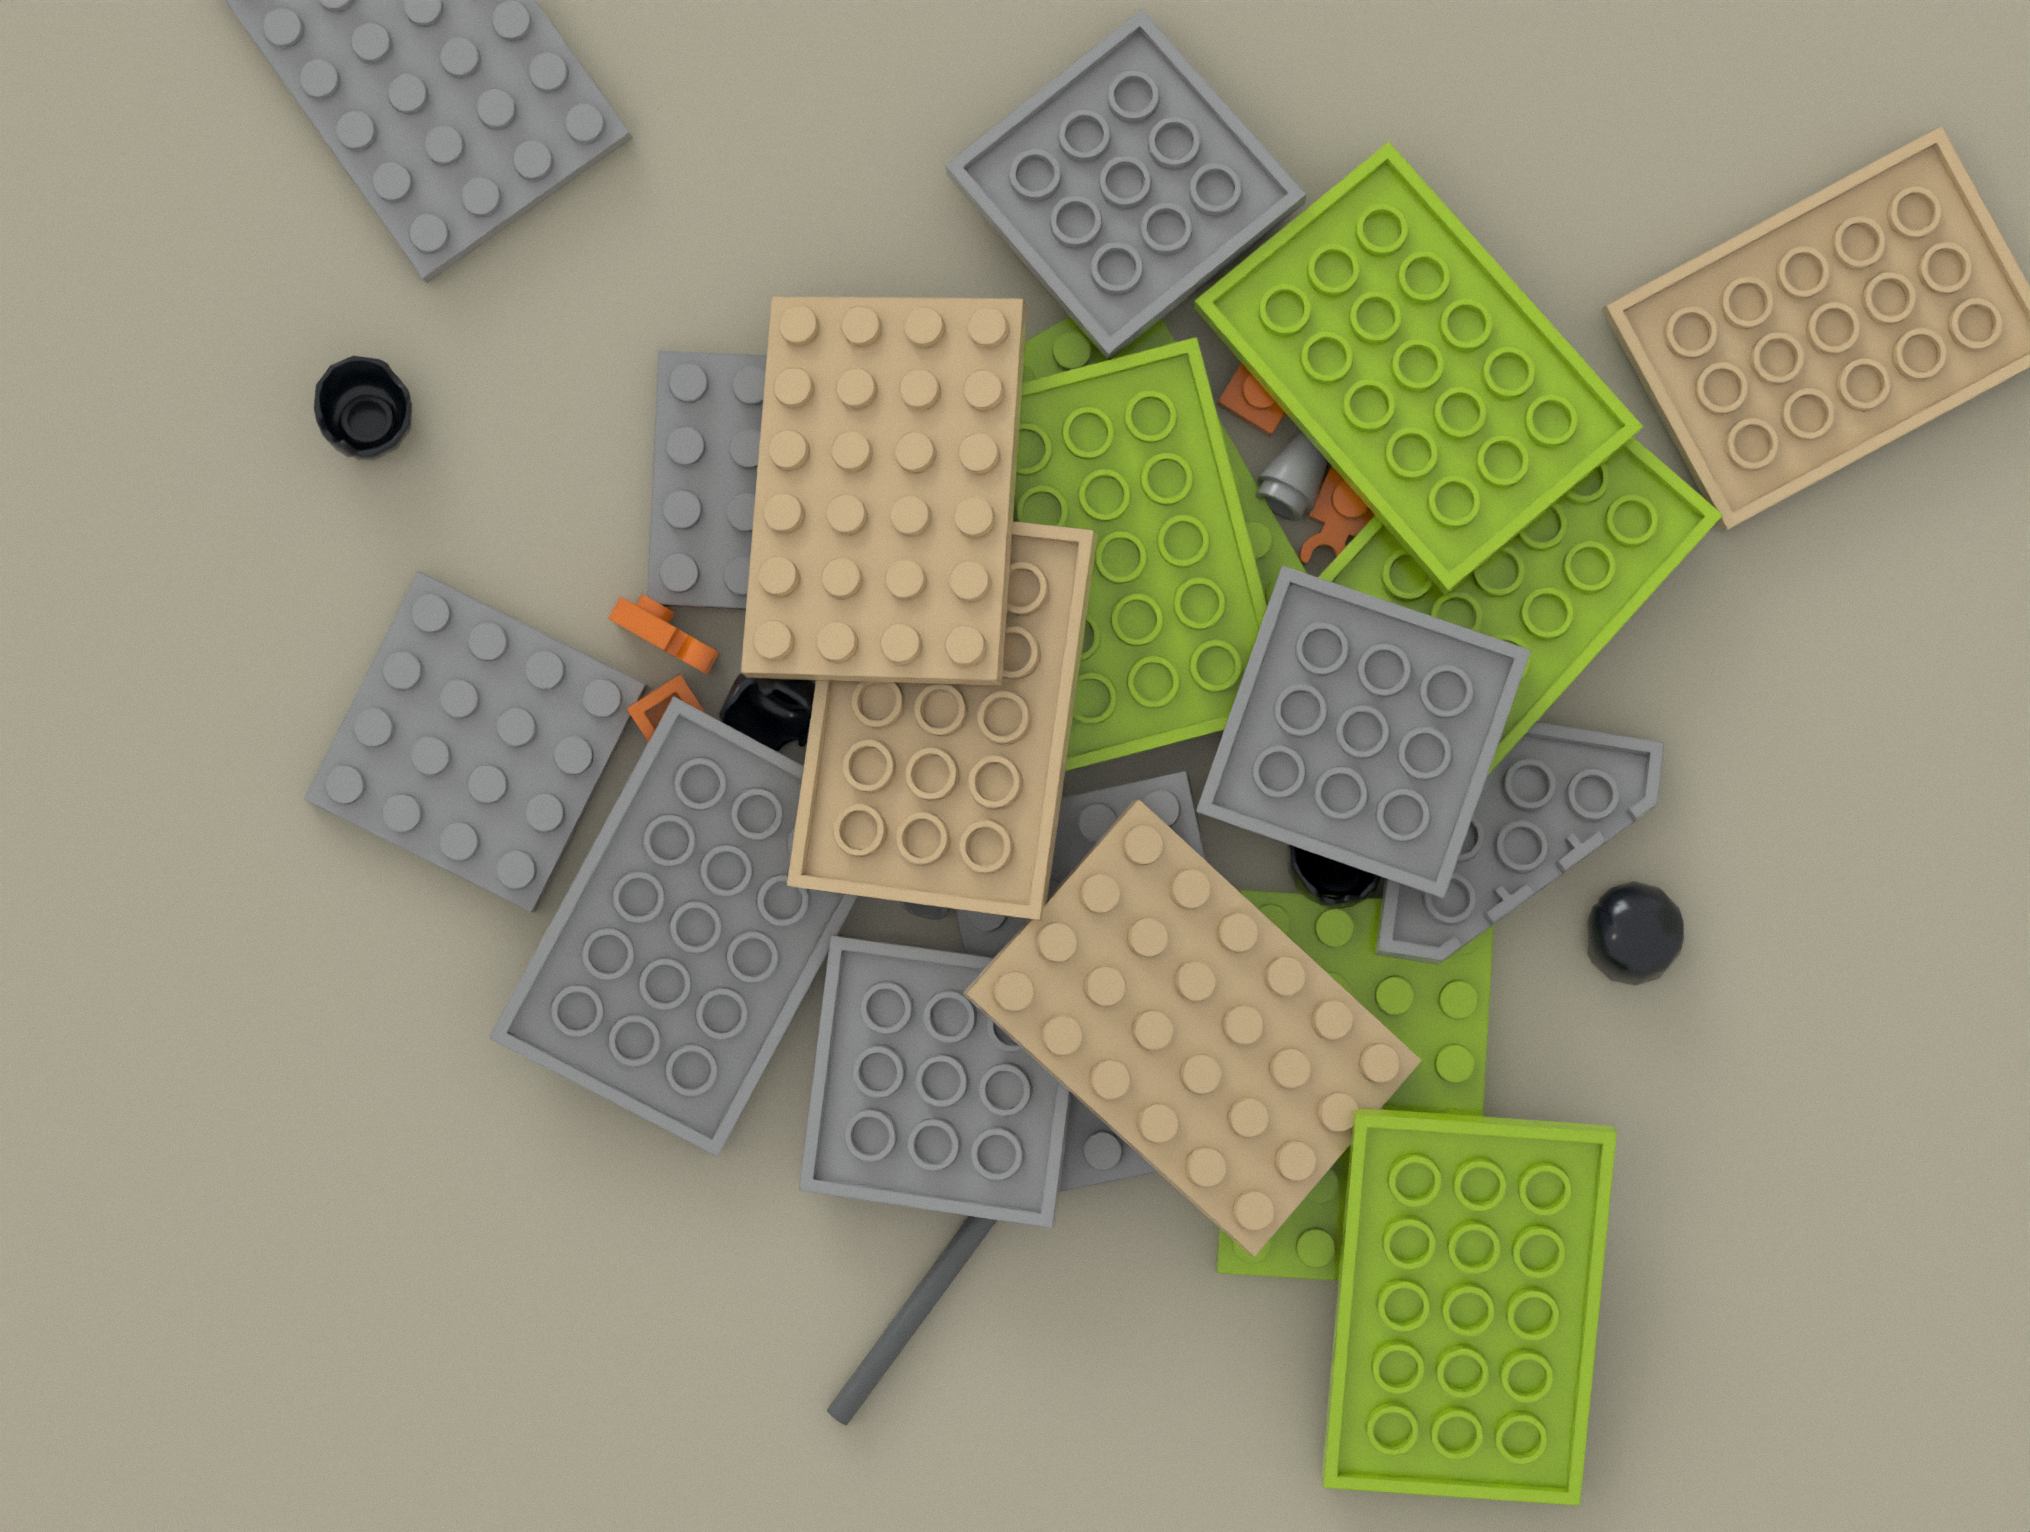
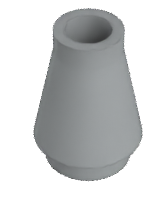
[1255,430,1328,521]

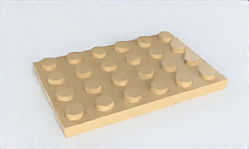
[1602,126,2030,532]
[741,296,1028,686]
[787,521,1098,921]
[963,799,1422,1257]

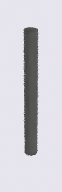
[827,1216,997,1425]

